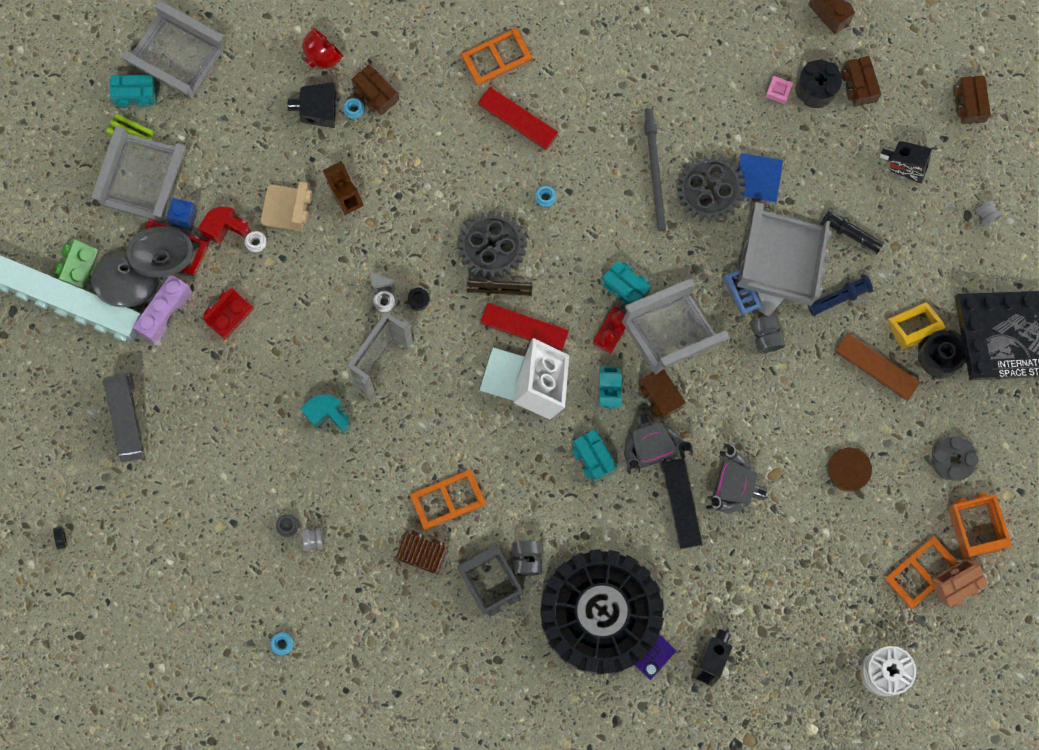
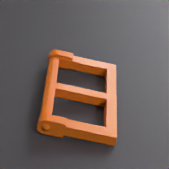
[460,27,533,86]
[410,469,486,531]
[884,536,959,610]

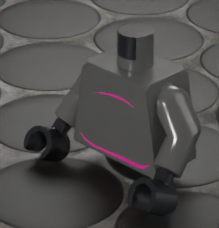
[624,414,693,474]
[706,443,767,514]

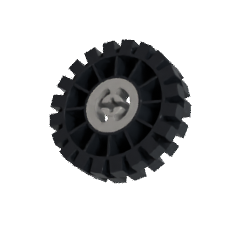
[540,549,664,675]

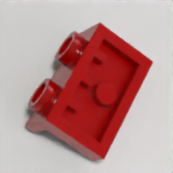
[202,287,254,340]

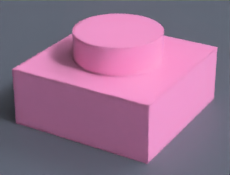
[766,76,793,104]

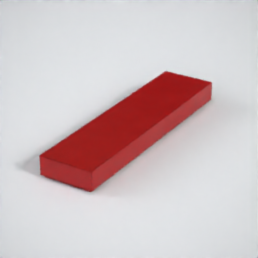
[478,87,559,151]
[480,302,569,352]

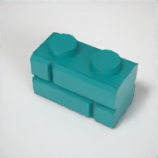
[110,74,157,108]
[600,260,651,305]
[570,429,617,483]

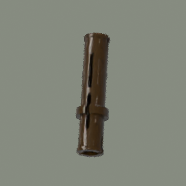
[467,278,532,296]

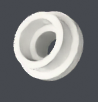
[245,231,267,253]
[373,291,395,312]

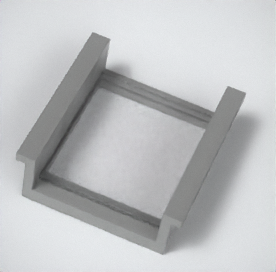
[121,0,224,99]
[91,126,186,223]
[622,278,730,375]
[347,312,413,402]

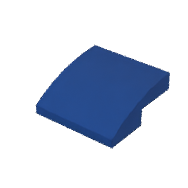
[738,153,783,202]

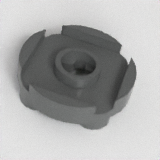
[932,436,979,481]

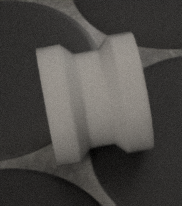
[975,201,1002,226]
[303,527,324,552]

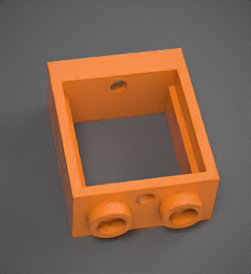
[948,492,1012,560]

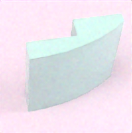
[479,347,525,401]

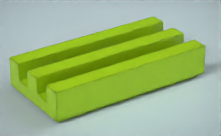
[106,113,154,151]

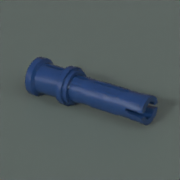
[808,275,873,316]

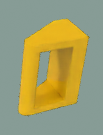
[887,302,946,350]

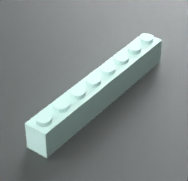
[0,256,141,342]

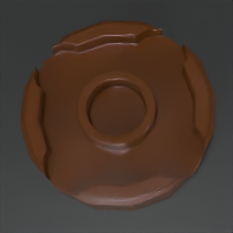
[827,447,872,492]

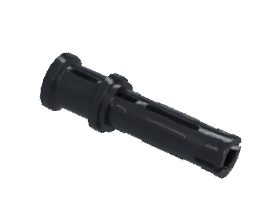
[820,207,884,254]

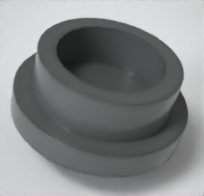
[276,514,299,537]

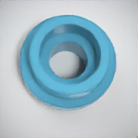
[343,98,364,119]
[535,186,556,207]
[270,632,293,656]

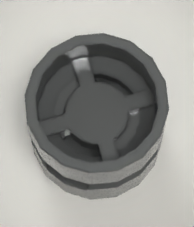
[751,316,786,354]
[512,541,542,576]

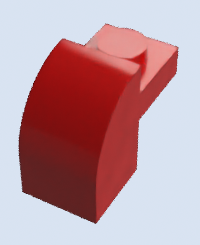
[198,206,251,244]

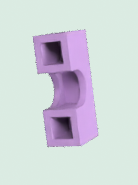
[133,275,193,345]

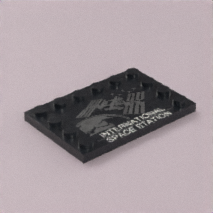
[954,291,1039,381]

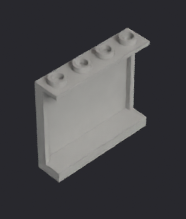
[737,202,832,306]

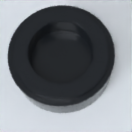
[408,288,430,310]
[53,526,67,550]

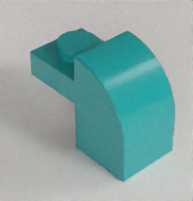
[598,366,622,409]
[300,394,350,434]

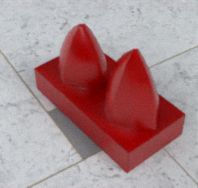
[592,306,626,354]

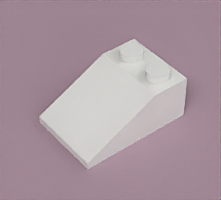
[513,338,569,419]

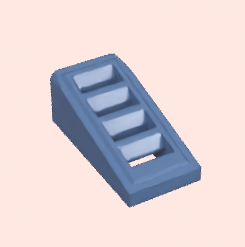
[722,269,762,315]

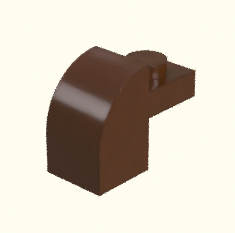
[322,161,364,215]

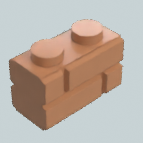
[931,558,988,608]

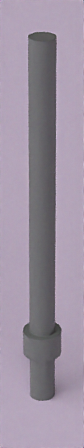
[644,108,666,231]

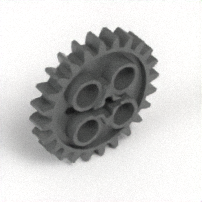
[676,154,746,223]
[457,211,527,280]

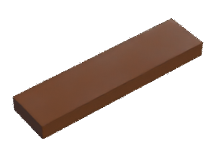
[835,333,921,401]

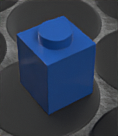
[166,198,197,231]

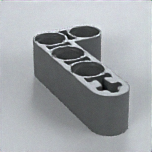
[104,372,145,462]

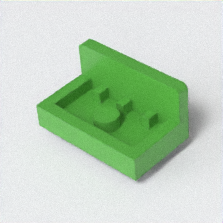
[53,239,98,289]

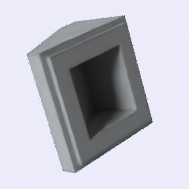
[370,273,395,294]

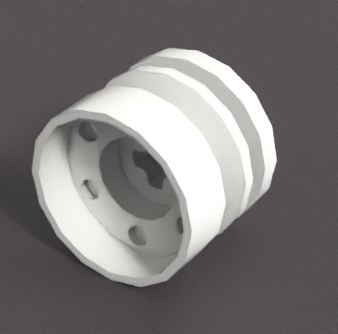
[860,646,916,697]

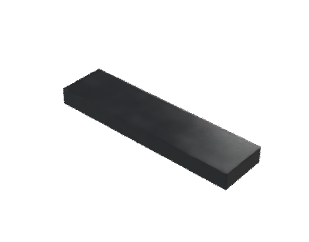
[662,458,703,550]

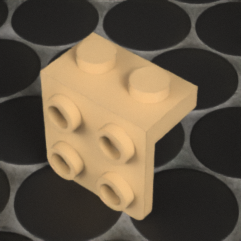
[261,182,312,232]

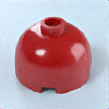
[302,28,344,69]

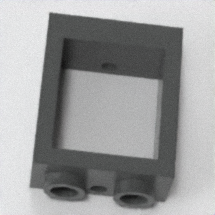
[457,545,523,617]

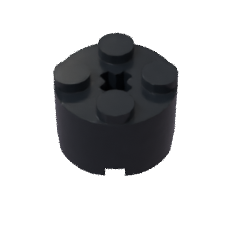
[795,60,842,108]
[918,330,966,379]

